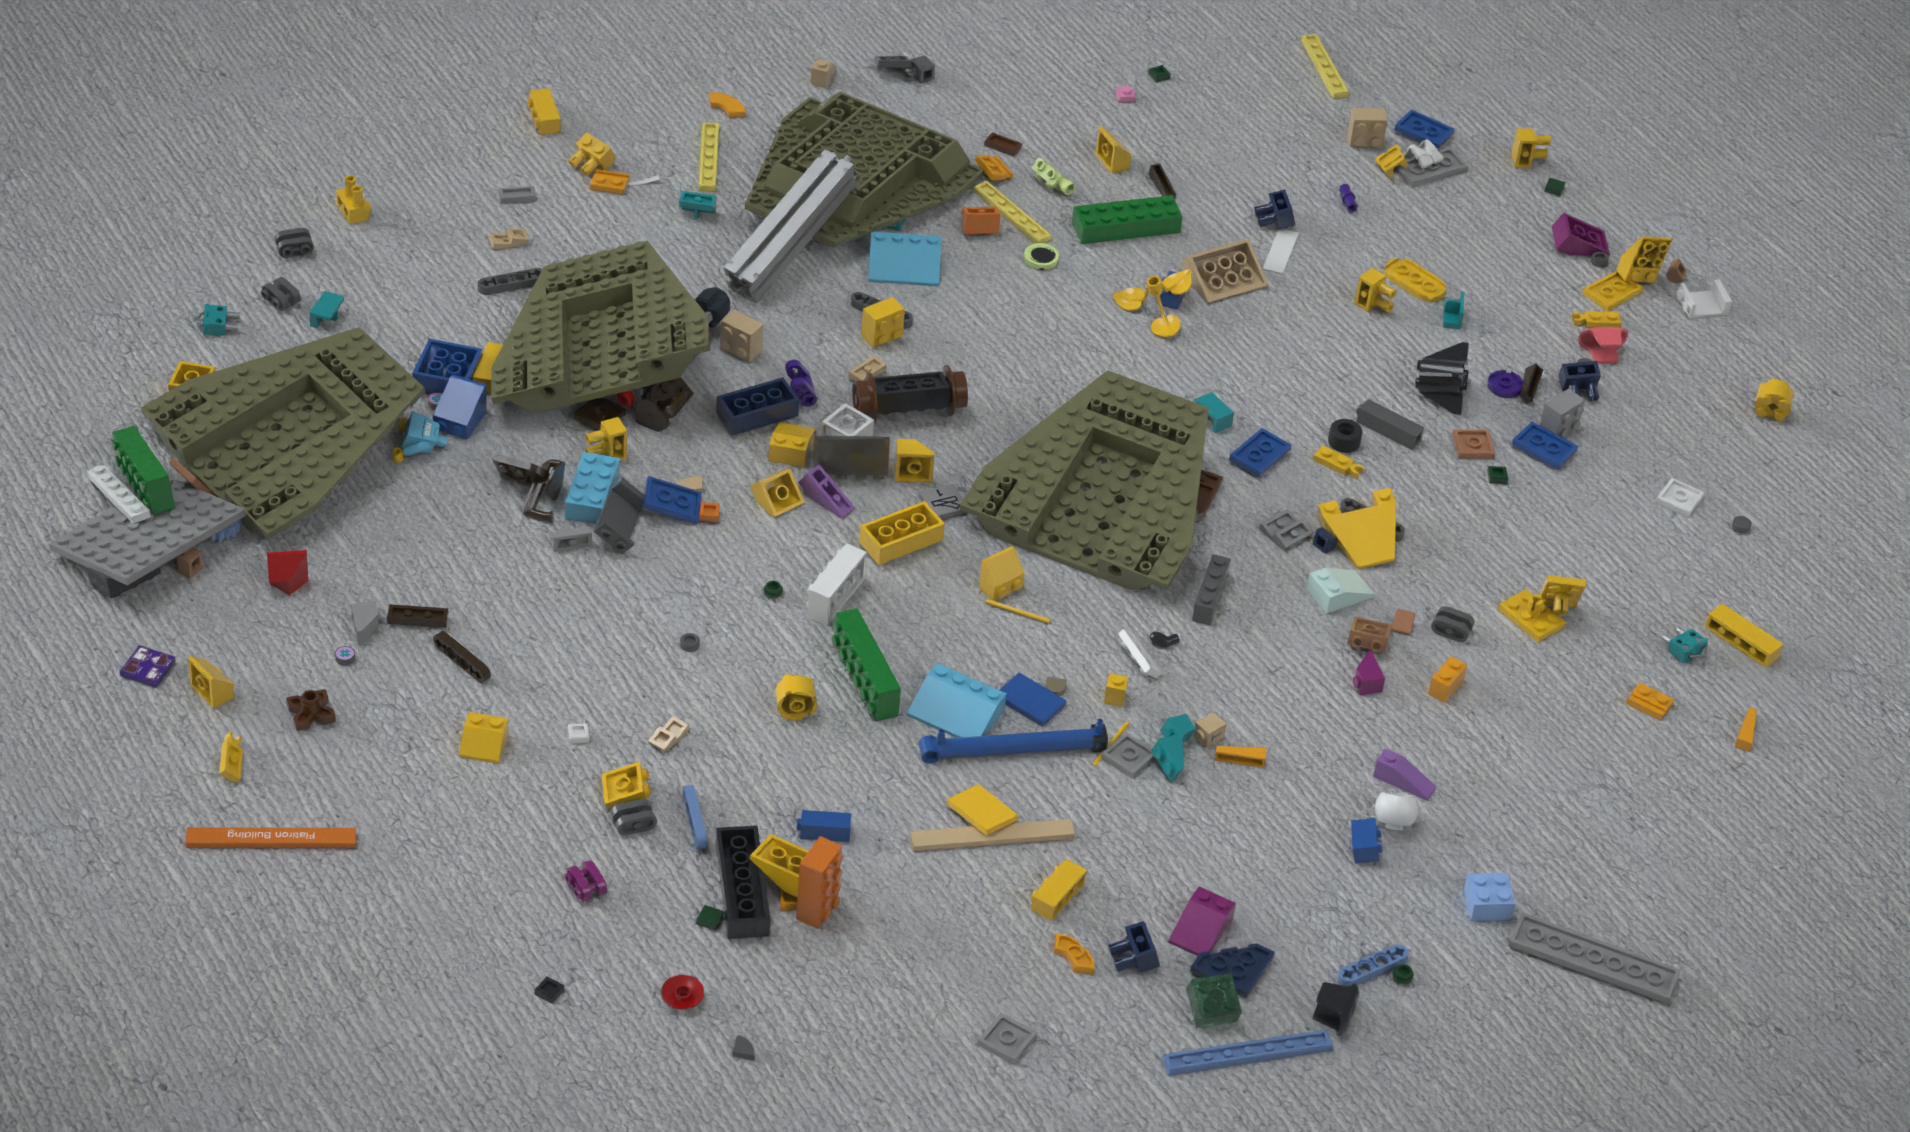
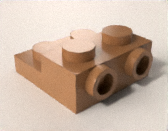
[1347,616,1392,653]

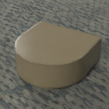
[1045,676,1067,696]

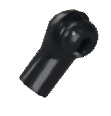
[1150,632,1180,648]

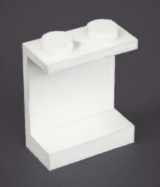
[1677,279,1732,319]

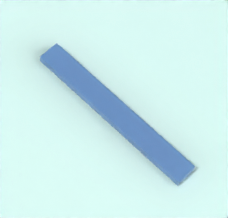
[1162,1030,1333,1076]

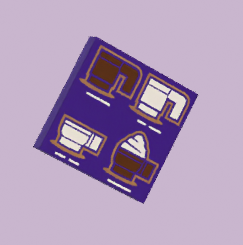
[120,645,176,688]

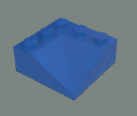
[412,338,482,394]

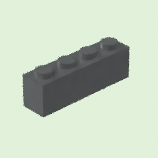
[1192,554,1231,625]

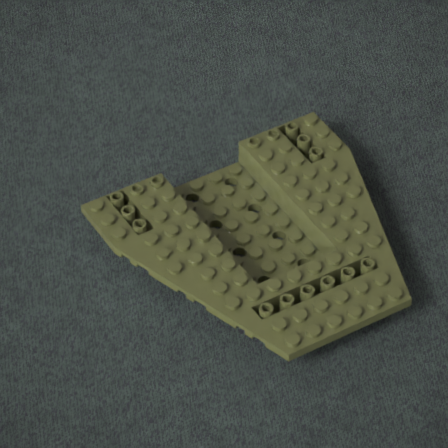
[744,92,984,248]
[491,240,710,413]
[141,327,425,539]
[960,370,1209,590]

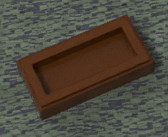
[984,132,1022,157]

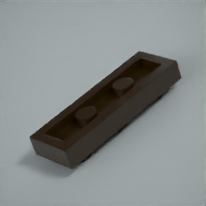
[387,604,449,628]

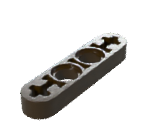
[433,631,491,683]

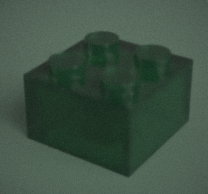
[1186,973,1242,1028]

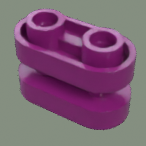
[565,860,608,902]

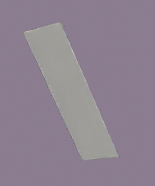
[1263,229,1299,274]

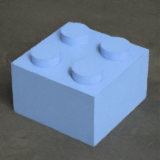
[1463,873,1515,921]

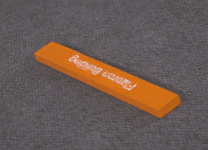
[186,827,357,848]

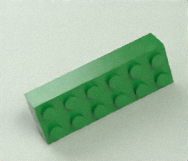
[1072,195,1183,244]
[111,426,175,515]
[832,608,901,721]

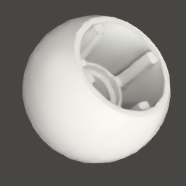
[1375,792,1419,830]

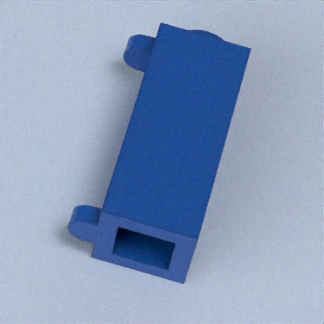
[796,810,851,842]

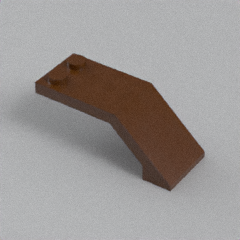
[1195,469,1223,522]

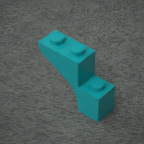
[1151,714,1196,782]

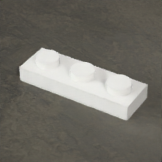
[1118,629,1162,679]

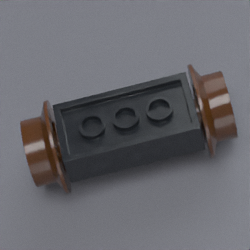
[852,365,968,424]

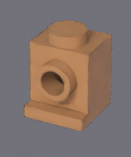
[175,547,203,579]

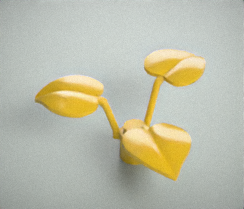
[1113,269,1192,337]

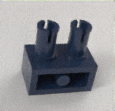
[1254,189,1295,229]
[1558,361,1601,401]
[1108,921,1160,973]

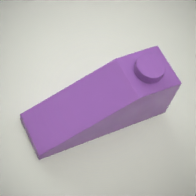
[798,464,855,518]
[1373,748,1436,801]

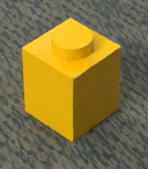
[1104,673,1129,707]

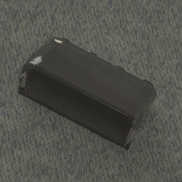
[813,436,890,480]

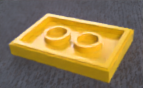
[1582,271,1644,311]
[947,784,1018,836]

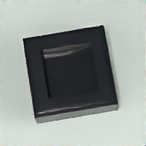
[534,976,564,1004]

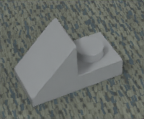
[553,521,592,552]

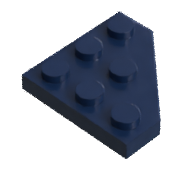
[1190,943,1275,998]

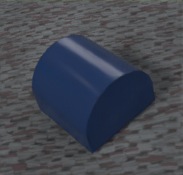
[1313,527,1338,554]

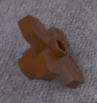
[286,689,336,731]

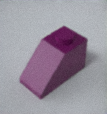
[1353,651,1385,695]

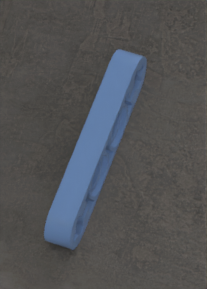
[682,785,708,850]
[1337,944,1409,986]

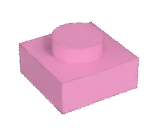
[1116,86,1136,102]

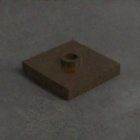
[574,397,626,431]

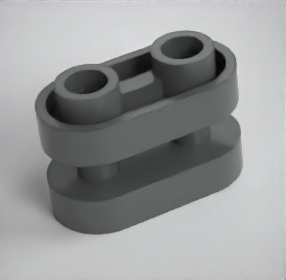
[275,228,314,258]
[261,277,301,311]
[1431,606,1475,642]
[610,799,657,835]

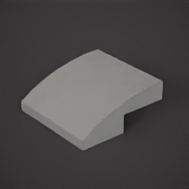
[1259,508,1314,549]

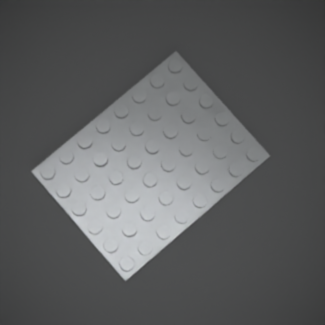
[49,477,246,585]

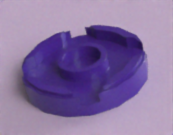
[1487,370,1523,398]

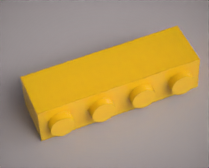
[1705,603,1784,668]

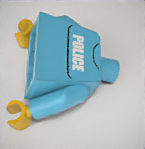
[392,411,448,463]

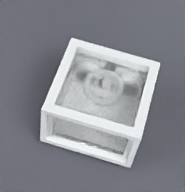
[821,403,874,455]

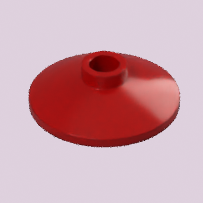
[661,975,704,1010]

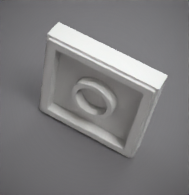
[1655,478,1705,517]

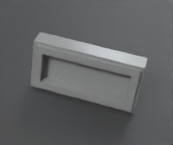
[499,186,536,204]

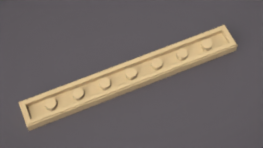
[910,819,1075,851]

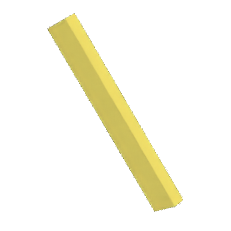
[1301,34,1349,99]
[698,123,719,192]
[973,181,1052,244]

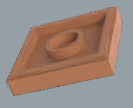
[1452,430,1495,459]
[169,458,214,495]

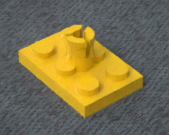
[1539,575,1586,615]
[1498,589,1566,643]

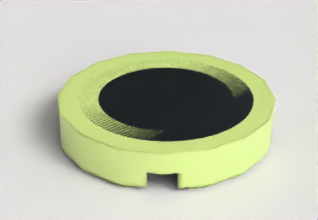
[1024,243,1059,270]

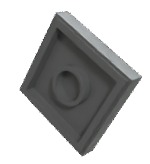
[875,56,912,68]

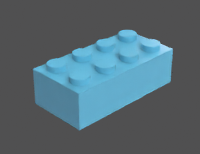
[565,452,620,524]

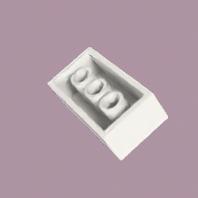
[806,543,866,626]

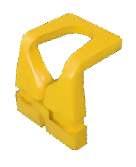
[1375,144,1409,178]

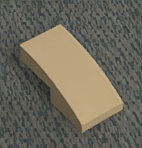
[488,228,529,249]
[648,716,690,752]

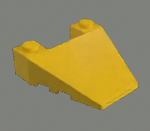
[1318,488,1396,569]

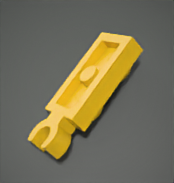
[1572,311,1622,328]
[1313,445,1364,479]
[219,731,243,783]

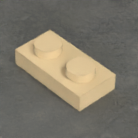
[848,355,887,381]

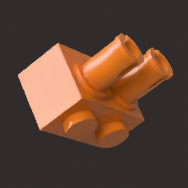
[961,206,1001,235]

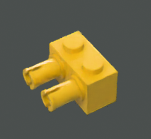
[1511,128,1551,168]
[568,132,616,176]
[336,175,371,224]
[1354,268,1397,313]
[585,417,627,460]

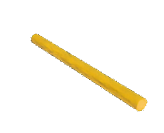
[986,599,1051,624]
[1091,721,1130,767]

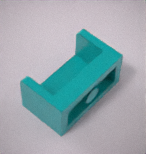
[1194,392,1234,433]

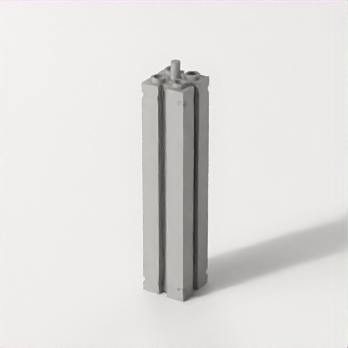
[724,149,856,303]

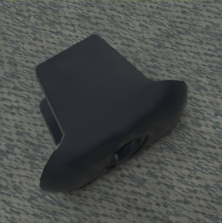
[1313,982,1360,1037]

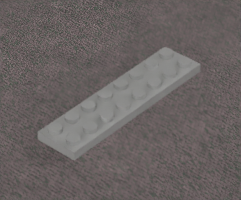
[1508,912,1681,1004]

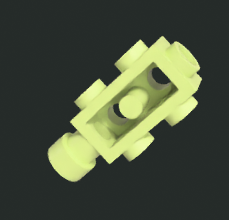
[1031,157,1076,195]

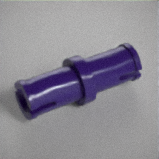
[1339,184,1358,212]

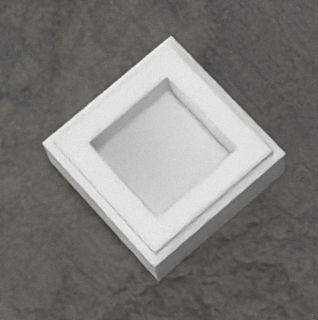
[568,723,589,744]

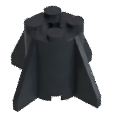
[1415,342,1471,415]

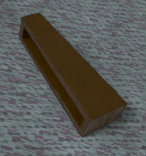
[1148,163,1176,199]
[1520,363,1543,404]

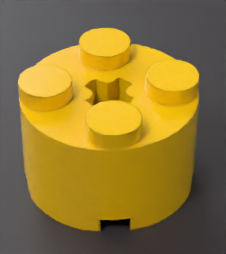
[1755,379,1794,421]
[775,674,817,721]

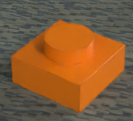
[699,502,720,522]

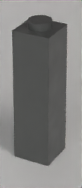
[1356,399,1424,450]

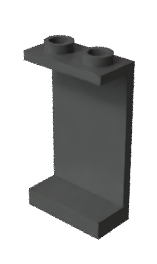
[593,477,644,554]

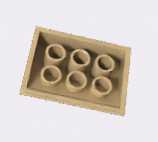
[1181,238,1269,304]

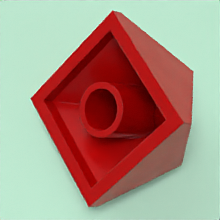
[267,550,309,596]

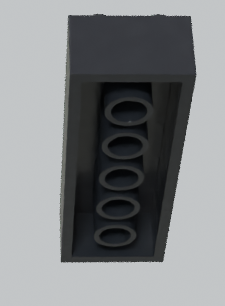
[715,825,771,939]

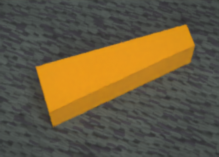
[1735,707,1757,752]
[1214,746,1267,768]

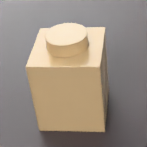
[1193,712,1227,747]

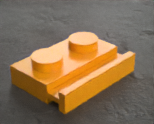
[975,155,1014,181]
[590,169,630,195]
[1626,682,1675,721]

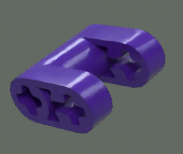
[785,359,817,407]

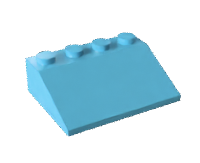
[868,232,941,286]
[907,663,1007,738]

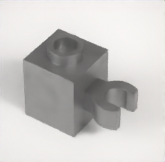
[904,55,935,84]

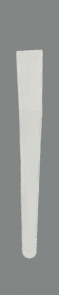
[627,175,660,186]

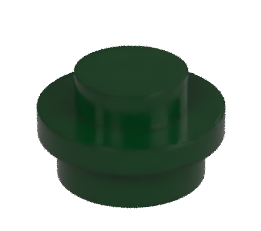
[764,581,783,598]
[1392,964,1414,984]

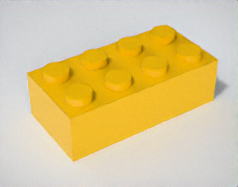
[859,501,945,565]

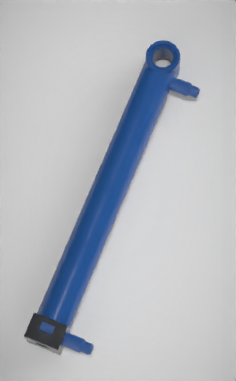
[919,718,1108,764]

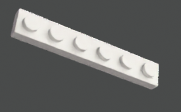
[87,465,151,524]

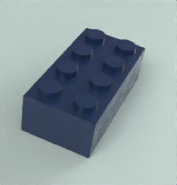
[716,377,799,436]

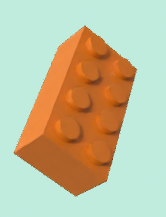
[796,836,843,929]

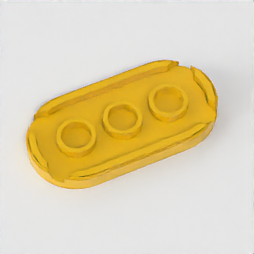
[1384,258,1446,302]

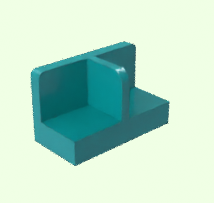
[679,191,717,219]
[309,291,344,328]
[1443,291,1464,329]

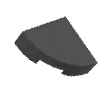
[732,1035,754,1060]

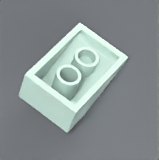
[1306,568,1375,614]

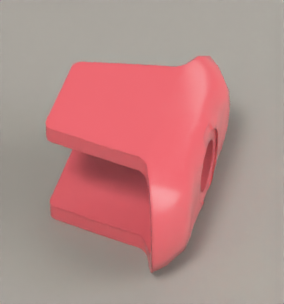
[1578,327,1628,364]

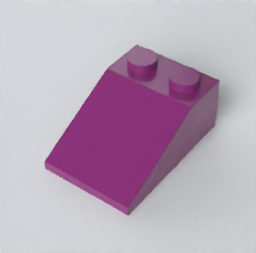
[1551,213,1610,256]
[1168,886,1236,956]

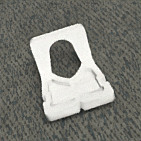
[1404,139,1444,169]

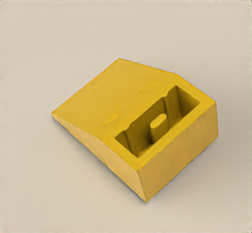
[1616,236,1673,283]

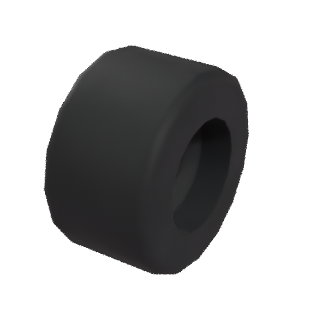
[1328,419,1363,453]

